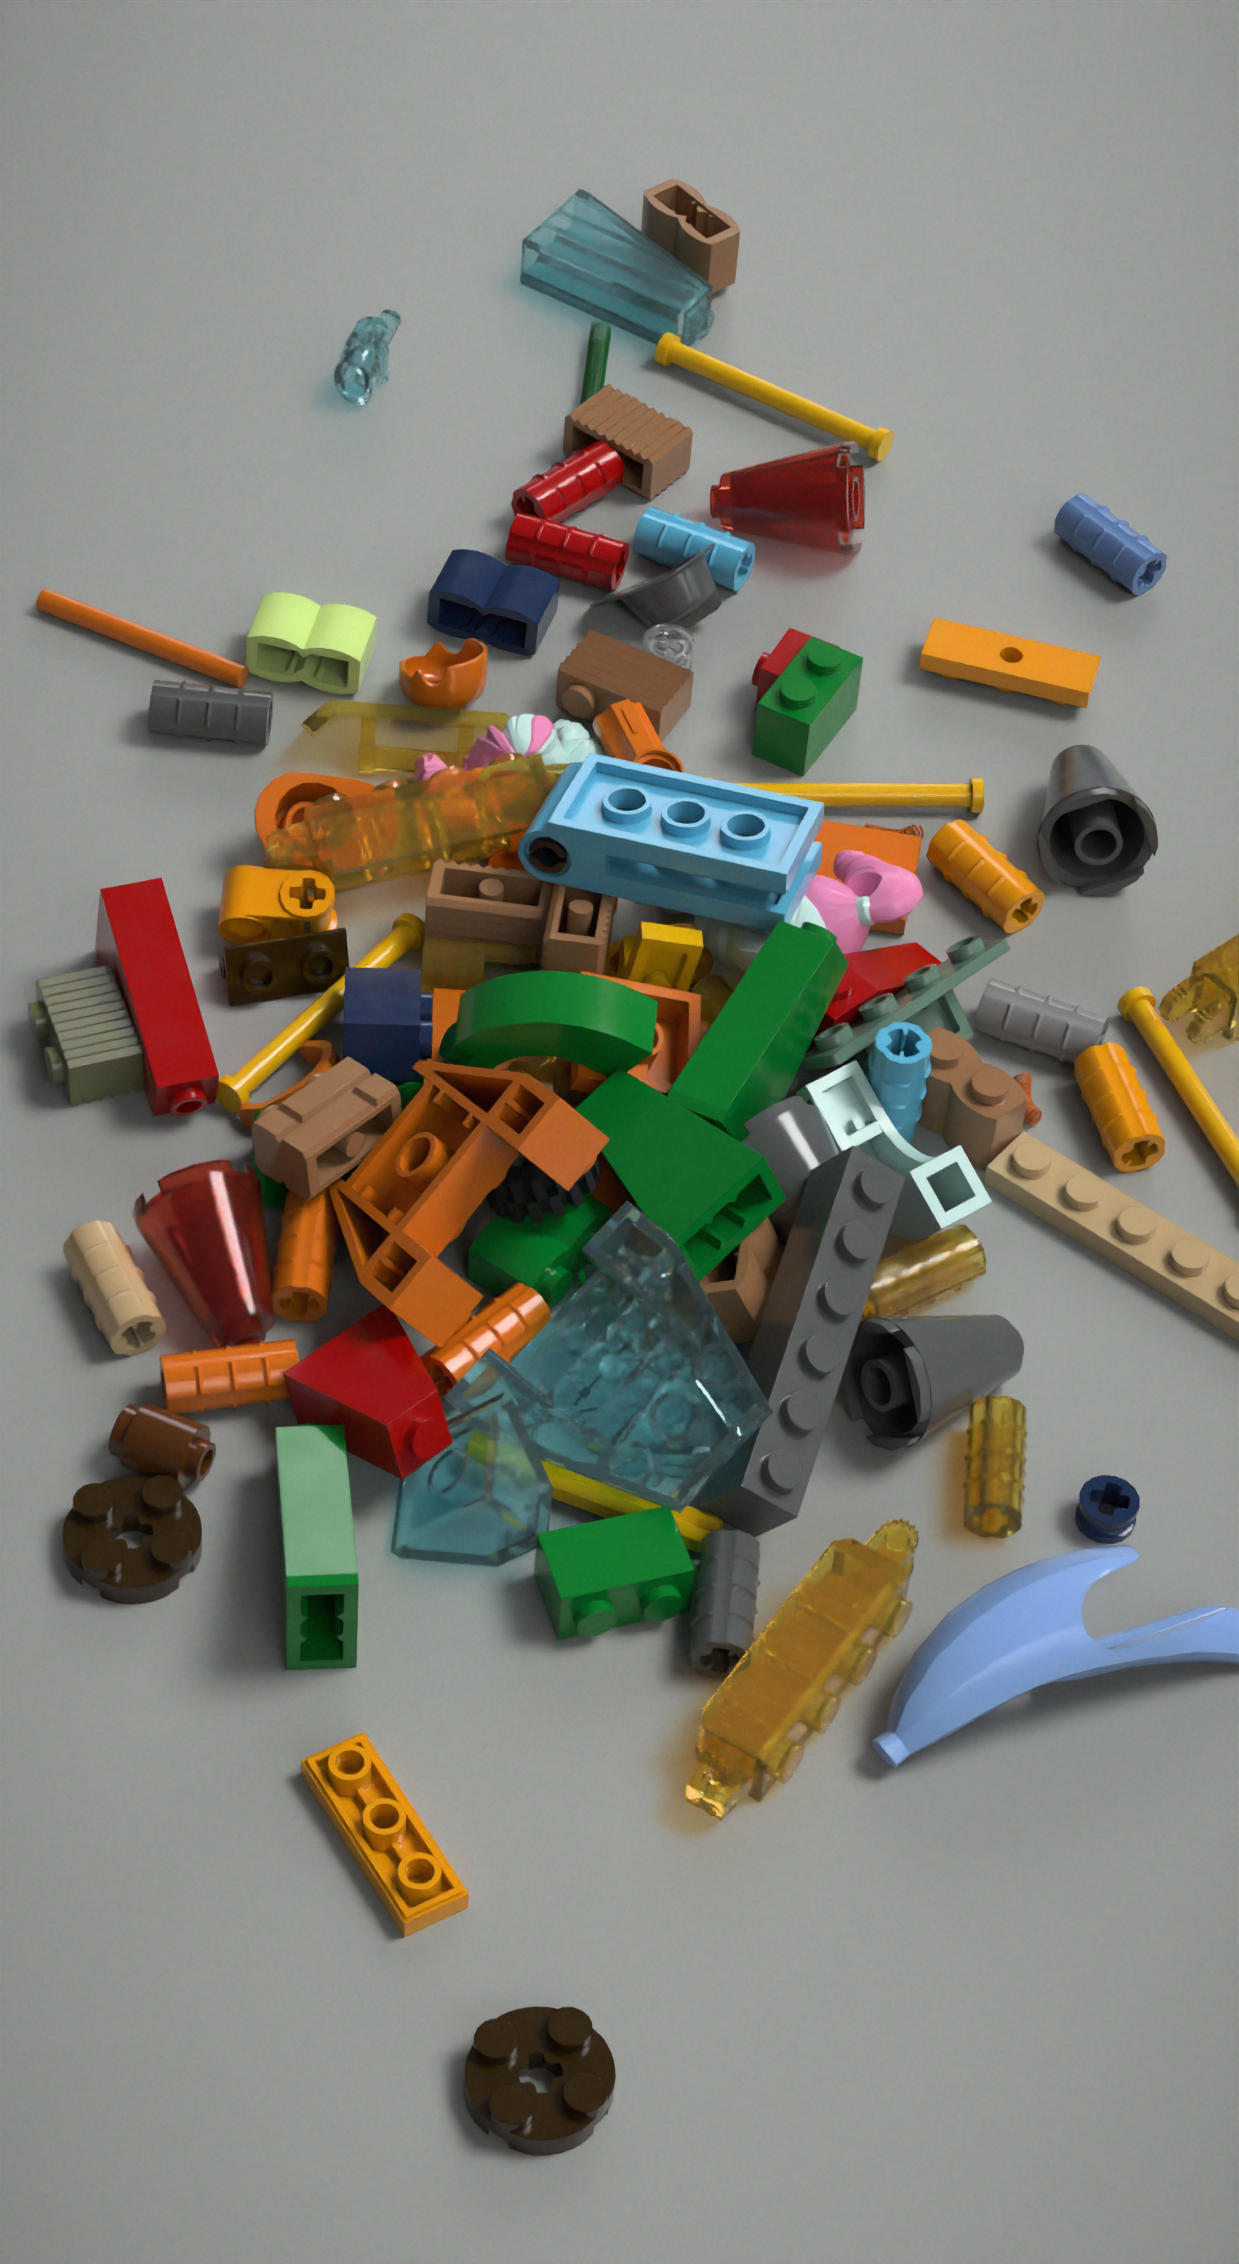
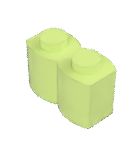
[245,592,377,694]

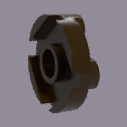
[63,1475,202,1604]
[464,2006,616,2155]

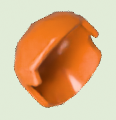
[399,638,488,711]

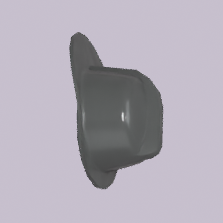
[590,543,722,633]

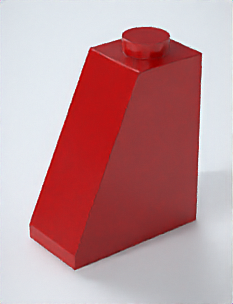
[283,1304,453,1480]

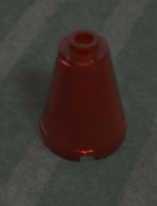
[710,441,865,555]
[132,1160,275,1347]

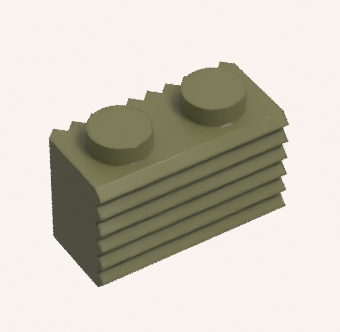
[28,964,144,1106]

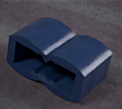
[427,549,560,655]

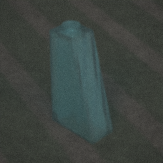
[520,189,714,347]

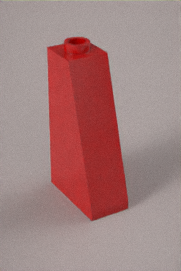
[95,877,219,1116]

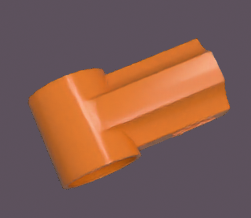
[593,699,684,773]

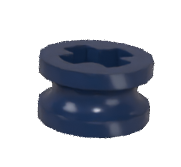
[1075,1475,1140,1544]

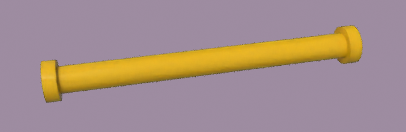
[654,332,894,461]
[705,777,985,813]
[216,912,425,1113]
[1117,987,1239,1187]

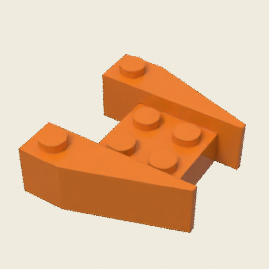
[328,1060,610,1349]

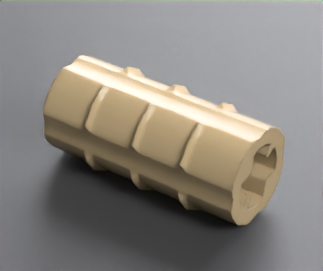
[63,1220,166,1356]

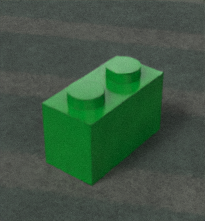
[752,636,863,777]
[534,1505,695,1640]

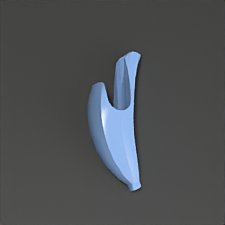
[871,1545,1239,1767]

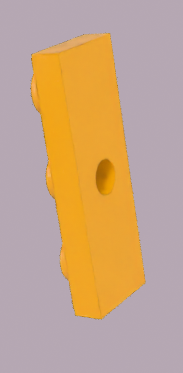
[919,617,1101,708]
[301,1732,469,1938]

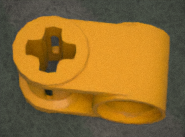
[217,865,338,945]

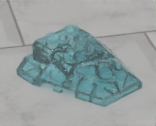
[444,1201,773,1513]

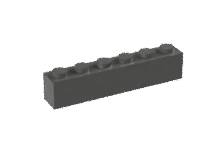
[699,1146,906,1538]

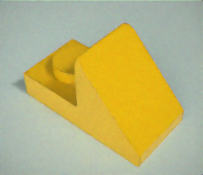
[617,921,704,992]

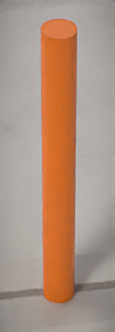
[36,588,249,688]

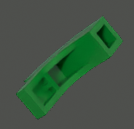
[439,971,658,1078]

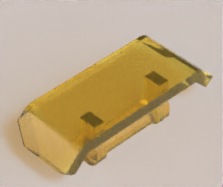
[301,700,511,773]

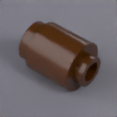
[109,1403,216,1490]

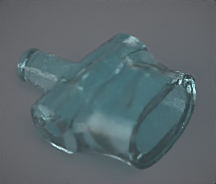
[334,309,401,405]

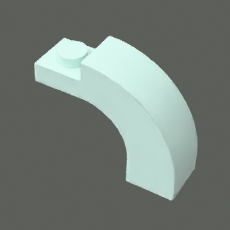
[796,1060,992,1240]

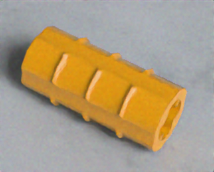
[926,819,1045,934]
[1074,1042,1166,1173]

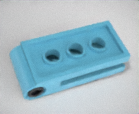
[518,753,824,932]

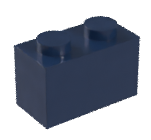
[343,967,433,1082]

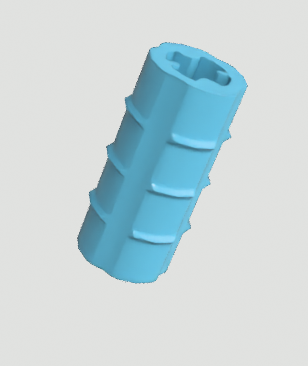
[633,506,756,591]
[866,1022,932,1143]

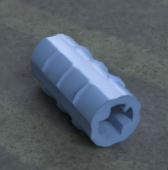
[1054,493,1167,595]

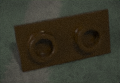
[218,927,349,1007]

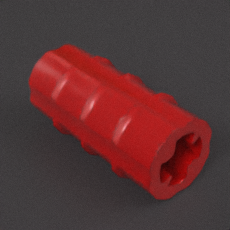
[511,441,625,524]
[505,513,629,591]

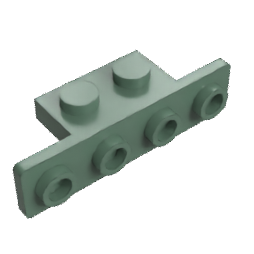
[801,935,1011,1077]

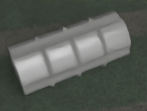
[974,978,1109,1064]

